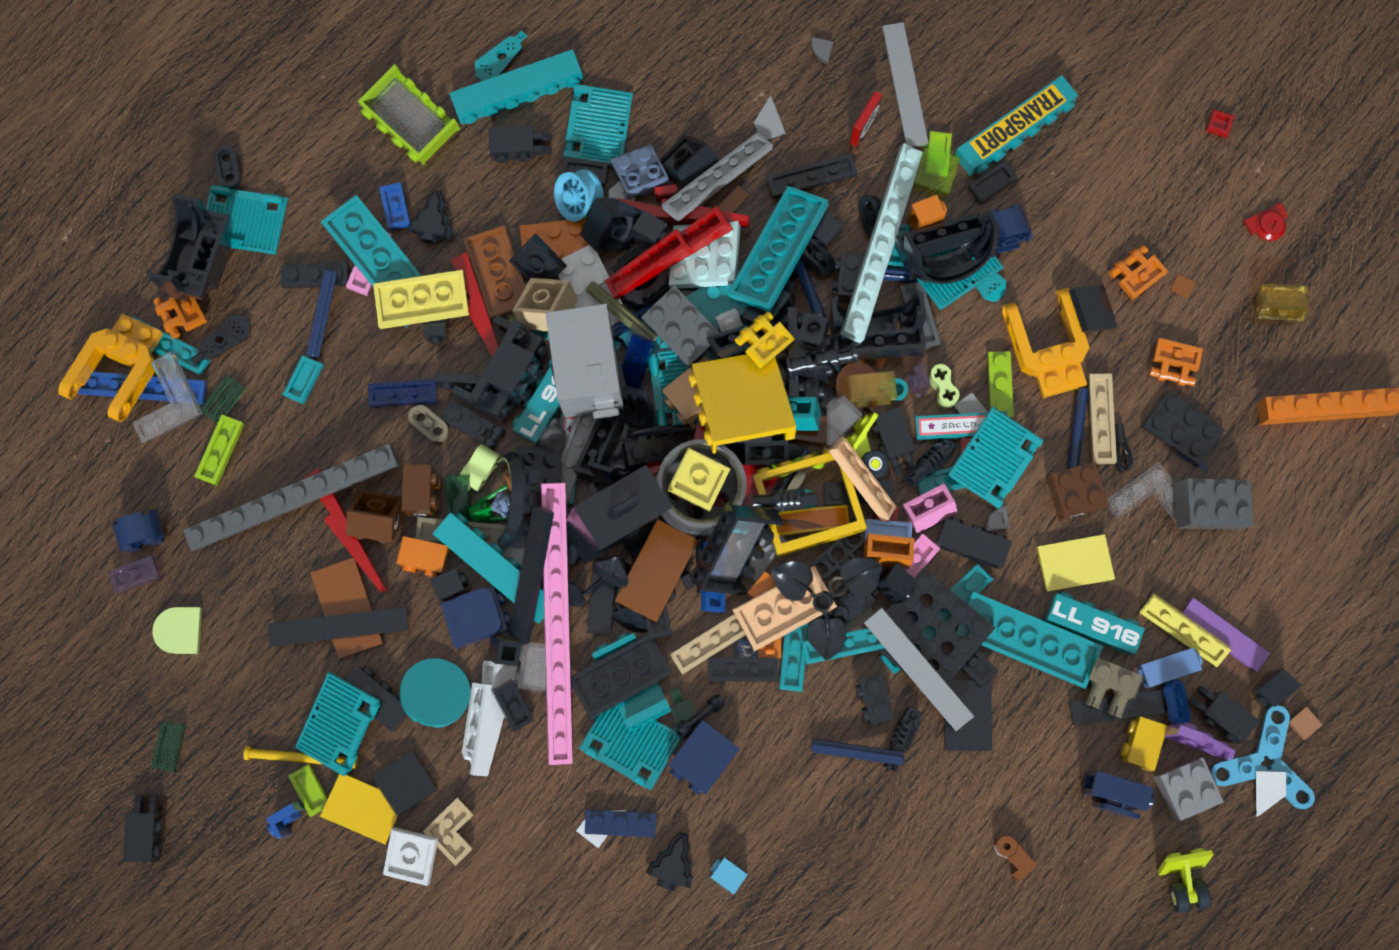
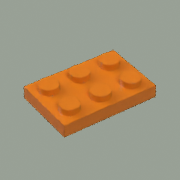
[520,218,589,259]

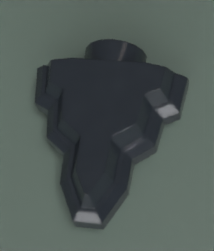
[407,190,452,244]
[646,831,693,891]

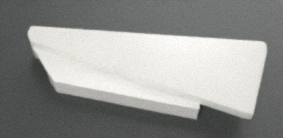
[462,661,518,776]

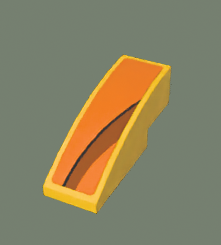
[776,505,849,536]

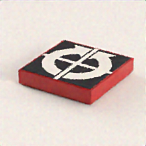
[850,91,883,147]

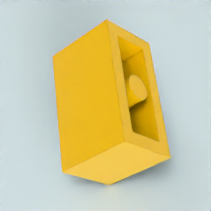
[1121,717,1167,771]

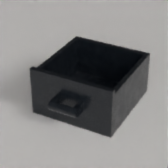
[566,465,673,565]

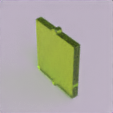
[914,147,960,194]

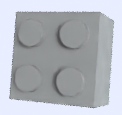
[1153,758,1224,821]

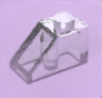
[825,395,863,449]

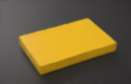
[320,774,398,844]

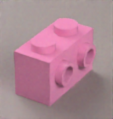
[903,484,958,534]

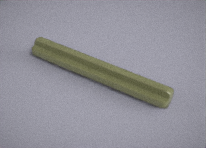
[586,281,658,345]

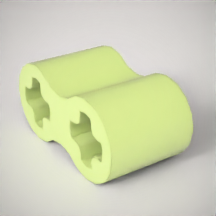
[928,364,959,409]
[458,444,501,492]

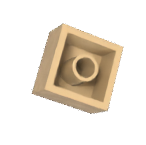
[512,278,578,331]

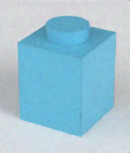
[710,857,748,894]

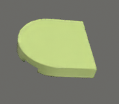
[153,607,202,654]

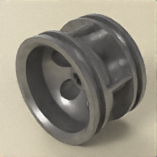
[655,439,746,536]

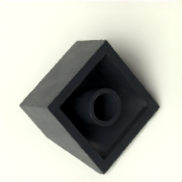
[660,135,719,189]
[580,198,643,251]

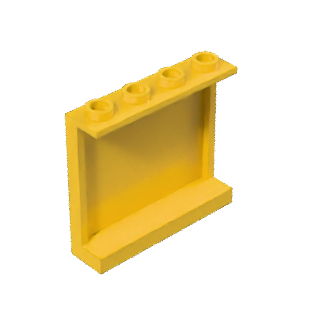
[688,354,796,454]

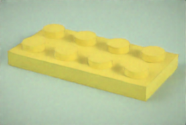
[373,270,470,329]

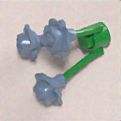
[469,483,511,523]

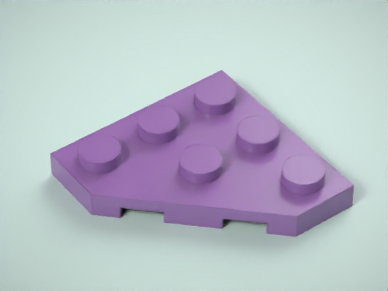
[1164,722,1235,760]

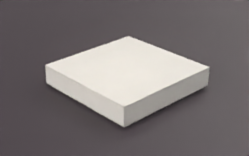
[383,827,438,886]

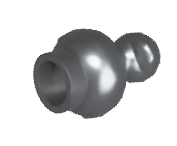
[538,418,566,451]

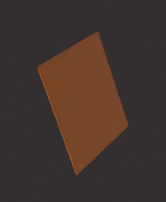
[1170,274,1196,299]

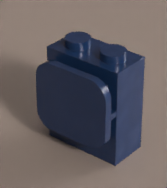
[440,586,511,649]
[668,720,740,795]
[1081,771,1155,820]

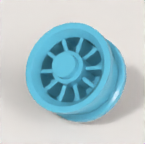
[554,169,608,222]

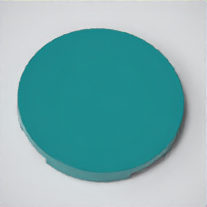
[399,658,471,728]

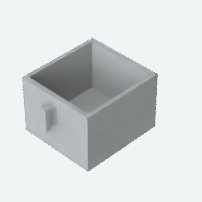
[545,304,624,419]

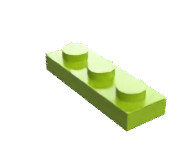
[987,351,1014,419]
[194,415,245,486]

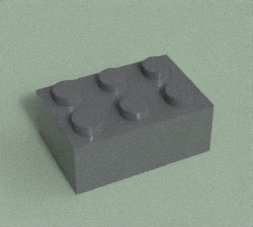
[642,285,720,368]
[1174,478,1254,530]

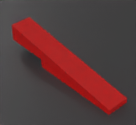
[617,198,751,228]
[605,206,734,299]
[450,252,499,357]
[304,468,388,593]

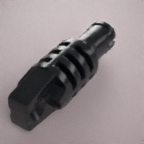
[904,439,956,487]
[753,488,818,511]
[883,707,922,772]

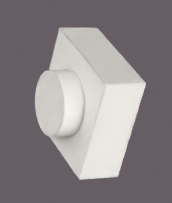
[715,308,743,333]

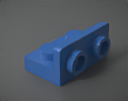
[266,801,305,839]

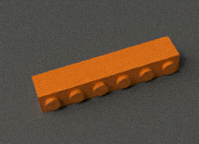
[1257,387,1399,425]

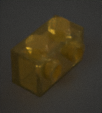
[1256,283,1309,321]
[845,371,897,408]

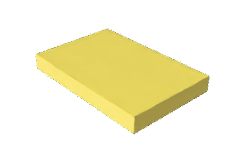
[1036,534,1115,592]

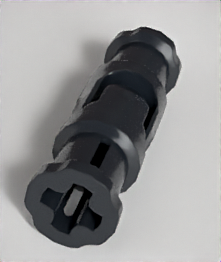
[786,343,859,378]

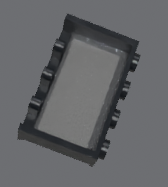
[691,502,784,595]

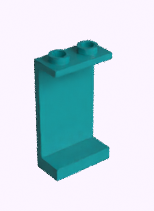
[592,633,672,732]

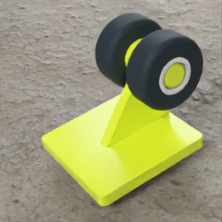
[846,412,888,478]
[1158,848,1213,913]

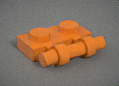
[1108,245,1169,301]
[153,297,207,339]
[1149,338,1203,386]

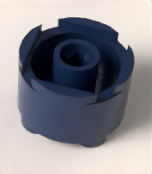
[991,204,1033,253]
[111,509,165,553]

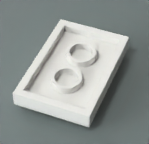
[558,245,623,308]

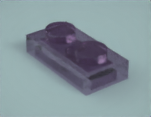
[907,364,931,398]
[108,556,161,594]

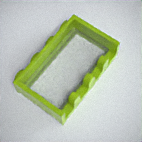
[358,64,461,165]

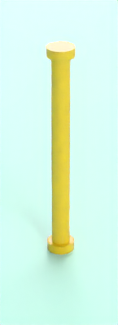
[243,746,358,769]

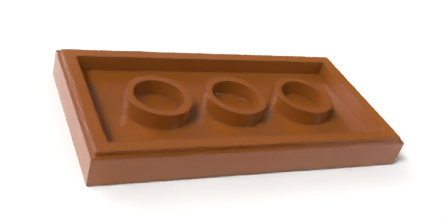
[463,225,526,321]
[615,520,699,622]
[311,558,384,660]

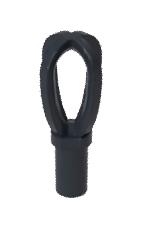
[1115,423,1133,472]

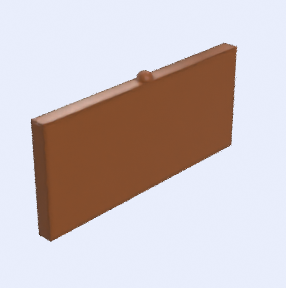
[718,185,749,213]

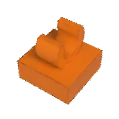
[758,638,781,658]

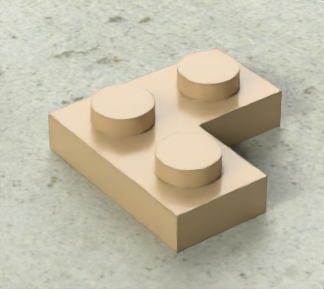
[423,798,475,866]

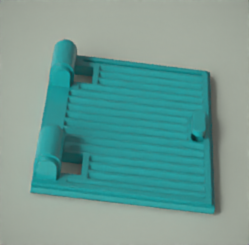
[563,84,633,166]
[206,185,288,255]
[917,247,1004,311]
[648,350,711,428]
[948,406,1044,509]
[295,671,380,776]
[578,706,681,790]

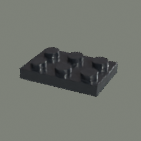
[1142,390,1225,467]

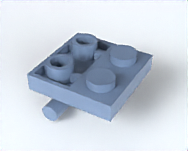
[611,144,669,200]

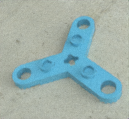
[1209,705,1315,809]

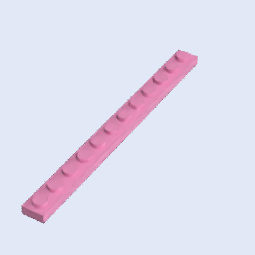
[541,483,572,765]

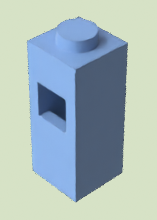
[1136,648,1202,689]

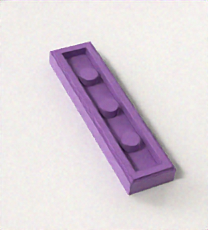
[1182,598,1270,672]

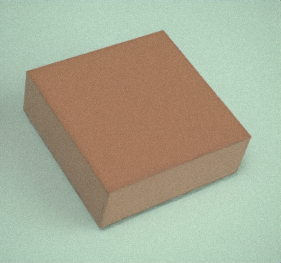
[1289,707,1322,740]

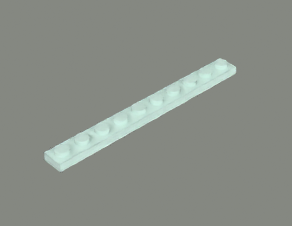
[840,143,923,343]

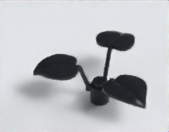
[568,555,648,633]
[772,557,882,660]

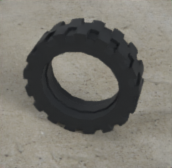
[611,247,670,307]

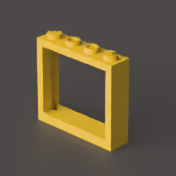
[753,448,867,557]

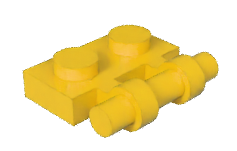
[735,312,795,369]

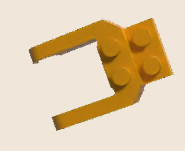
[1002,288,1090,399]
[58,314,163,422]

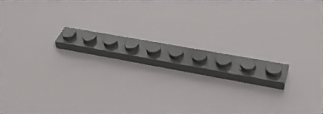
[183,444,400,551]

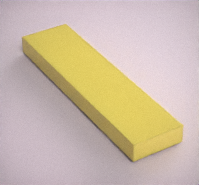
[1140,593,1232,667]

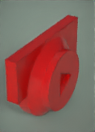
[1243,203,1289,241]

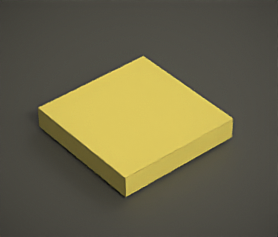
[667,447,731,511]

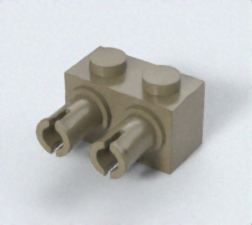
[1085,657,1144,718]

